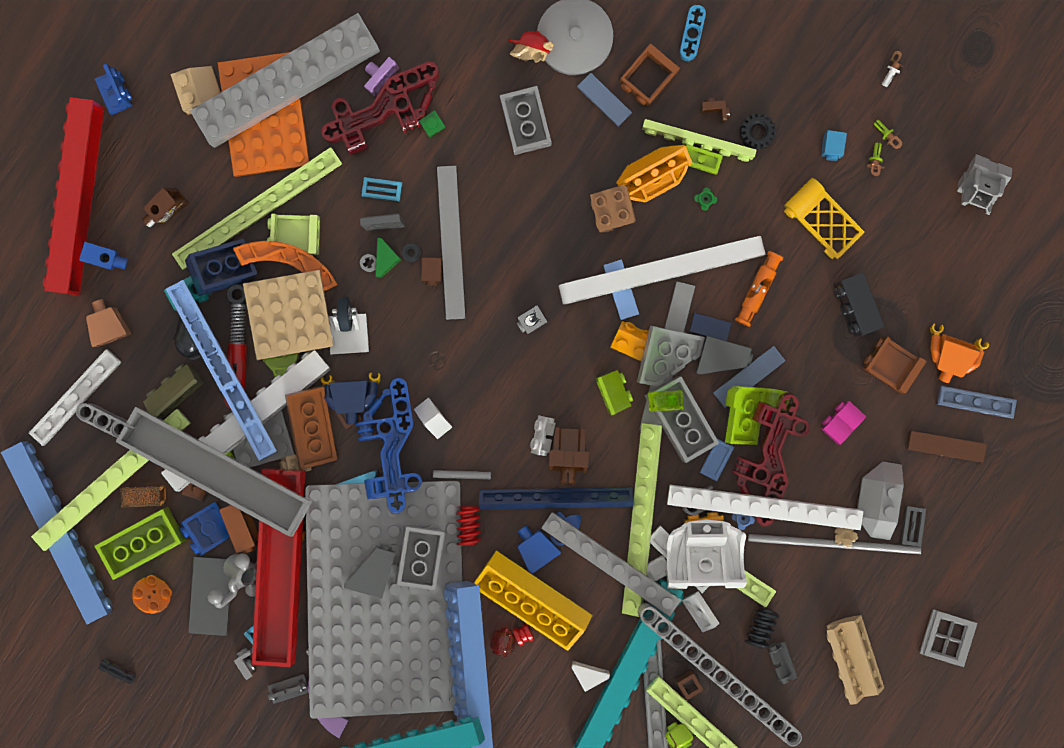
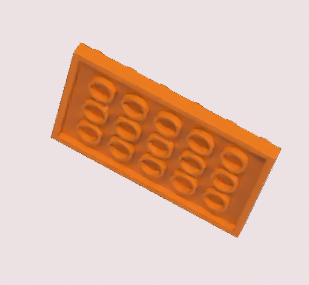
[218,52,310,177]

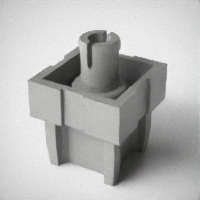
[957,154,1012,215]

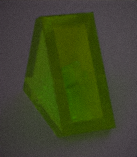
[648,390,684,412]

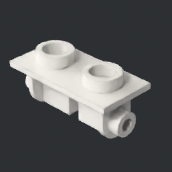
[530,415,556,456]

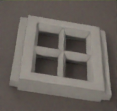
[919,609,977,667]

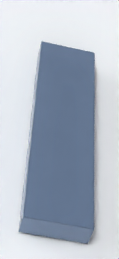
[713,346,785,408]
[936,386,1017,419]

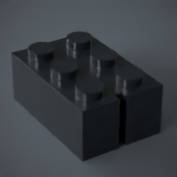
[833,273,884,337]

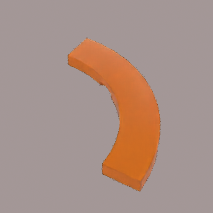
[233,241,337,291]

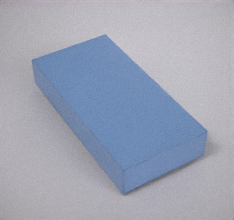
[699,439,734,481]

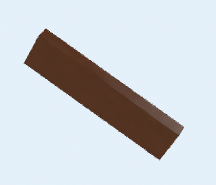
[907,431,987,463]

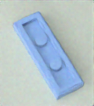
[603,260,639,320]

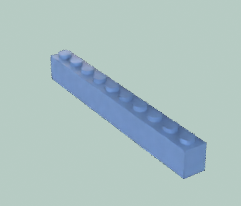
[1,441,113,624]

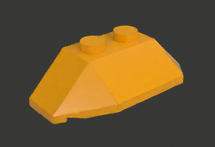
[616,145,692,202]

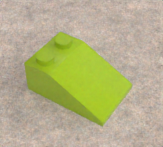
[595,370,633,415]

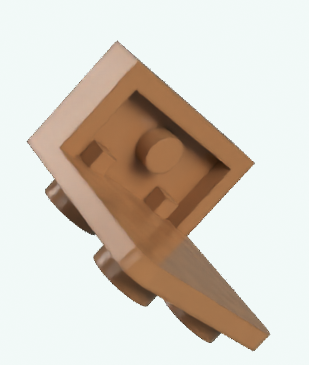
[590,185,636,232]

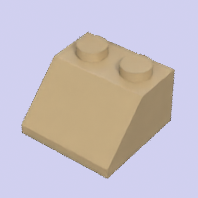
[171,66,221,115]

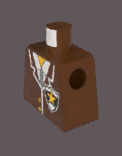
[142,188,189,227]

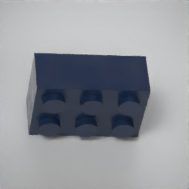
[185,239,257,296]

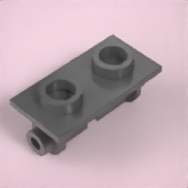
[768,642,798,684]
[268,674,309,704]

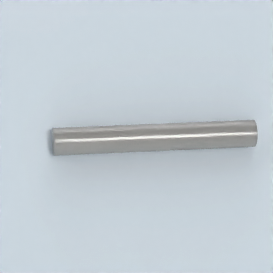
[433,470,491,479]

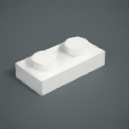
[682,591,719,632]

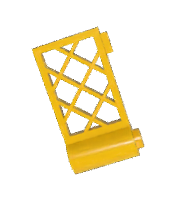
[784,178,865,259]

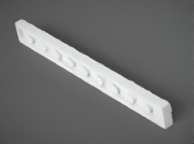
[667,484,864,530]

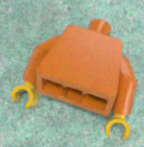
[930,323,989,383]

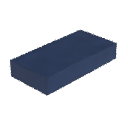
[689,313,732,341]

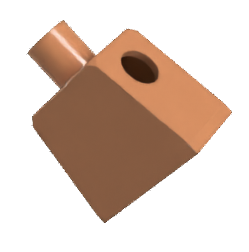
[86,299,132,347]

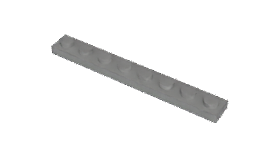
[542,512,681,616]

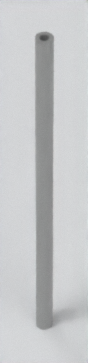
[748,534,921,554]

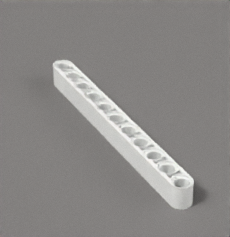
[559,236,766,304]

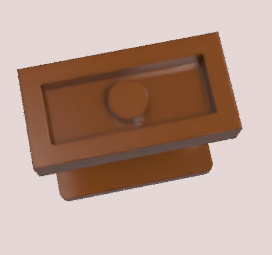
[863,336,927,394]

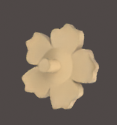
[834,528,858,548]

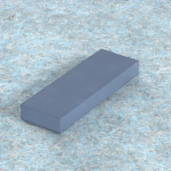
[577,73,632,127]

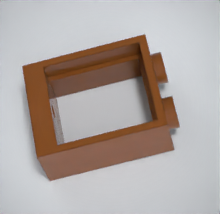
[619,43,680,107]
[219,505,259,554]

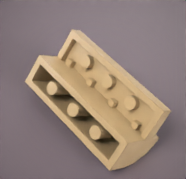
[827,615,884,705]

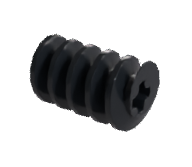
[744,605,780,649]

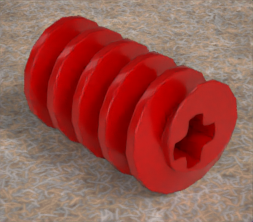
[456,505,481,546]

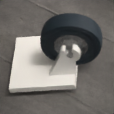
[329,297,369,355]

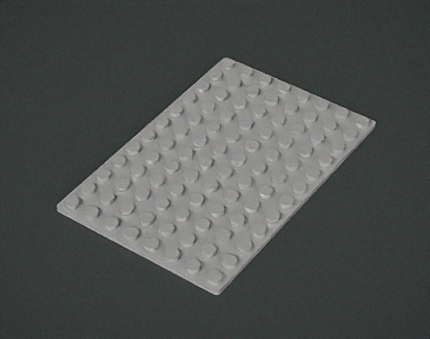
[306,481,462,719]

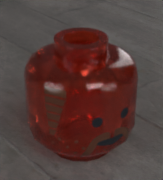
[490,627,517,657]

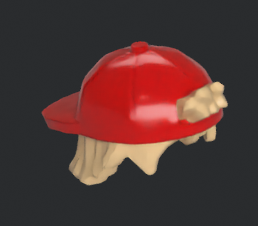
[508,31,554,63]

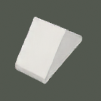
[414,398,452,439]
[571,661,610,692]

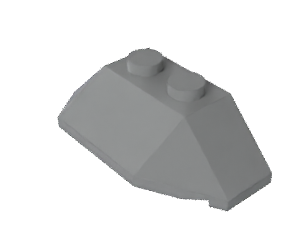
[857,462,904,540]

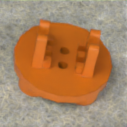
[132,575,172,614]

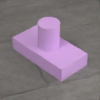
[364,57,400,97]

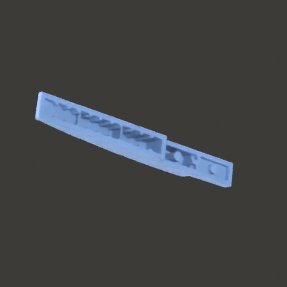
[166,280,277,461]

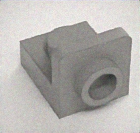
[234,647,256,680]

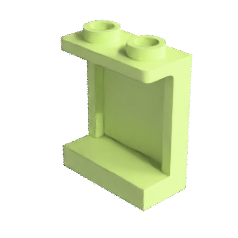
[267,214,320,255]

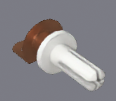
[882,51,904,87]

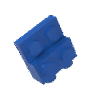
[179,502,230,556]

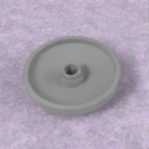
[537,0,613,76]

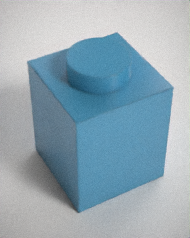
[821,130,847,161]

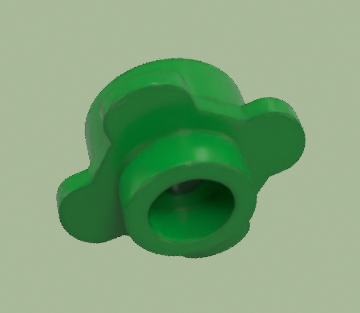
[694,188,717,211]

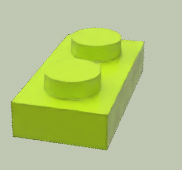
[686,144,723,175]

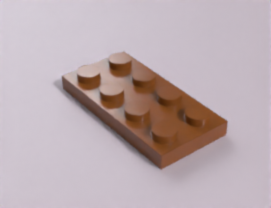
[285,386,337,470]

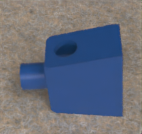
[79,242,128,270]
[517,525,561,574]

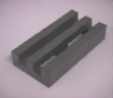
[900,506,926,547]

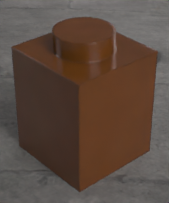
[421,258,442,286]
[675,669,703,700]

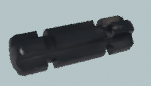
[98,659,136,684]

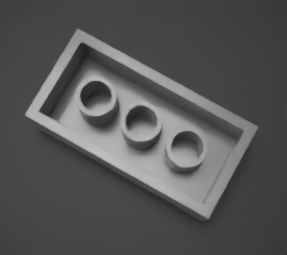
[644,376,719,463]

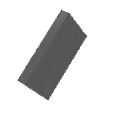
[360,214,405,232]

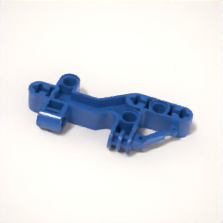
[356,378,422,514]

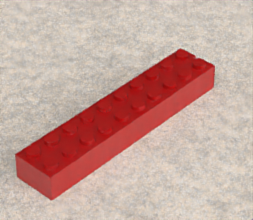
[43,97,105,296]
[252,468,306,667]

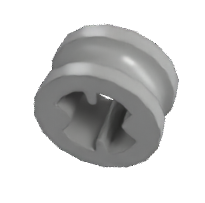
[360,254,376,272]

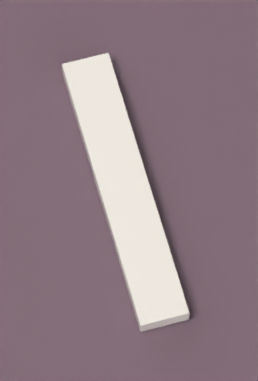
[29,349,122,446]

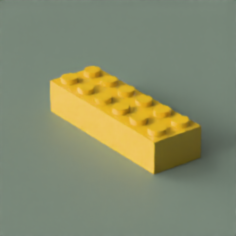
[474,551,593,651]

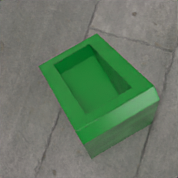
[376,238,401,278]

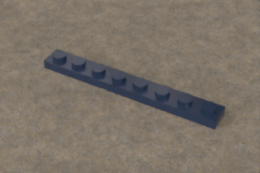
[479,487,634,510]

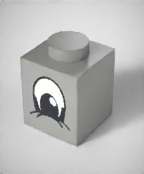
[517,306,547,334]

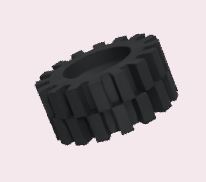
[740,113,776,150]

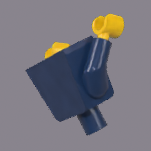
[321,373,381,424]

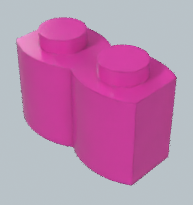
[821,401,866,445]

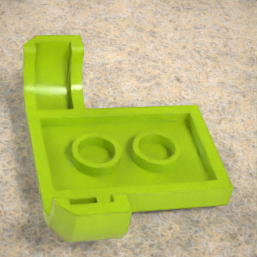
[725,386,790,445]

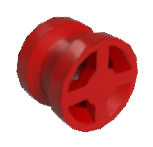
[512,623,534,647]

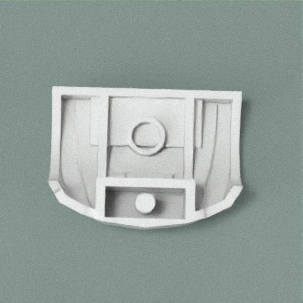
[666,520,747,589]

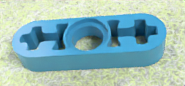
[679,5,706,61]

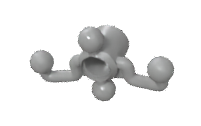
[207,553,257,608]

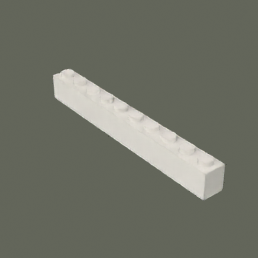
[161,350,331,492]

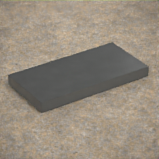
[188,556,231,636]

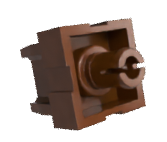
[548,427,589,484]

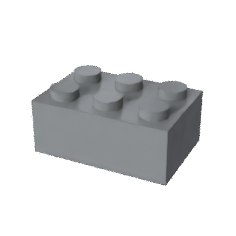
[500,86,552,155]
[395,524,445,590]

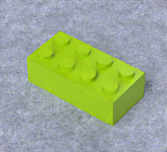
[95,507,187,580]

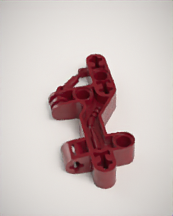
[321,62,440,155]
[731,392,810,526]

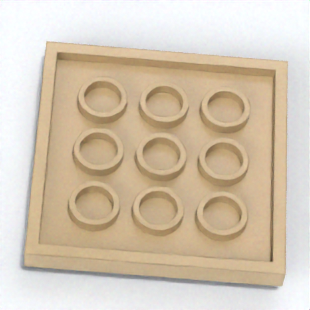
[243,270,334,360]

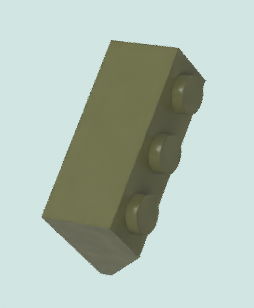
[143,364,206,419]

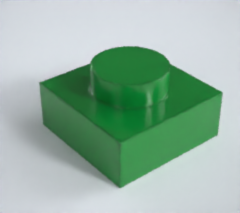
[419,110,446,138]

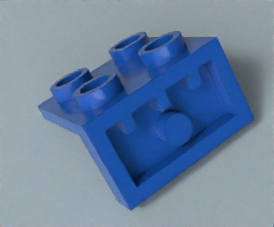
[95,63,133,115]

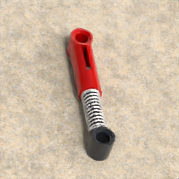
[224,285,247,409]

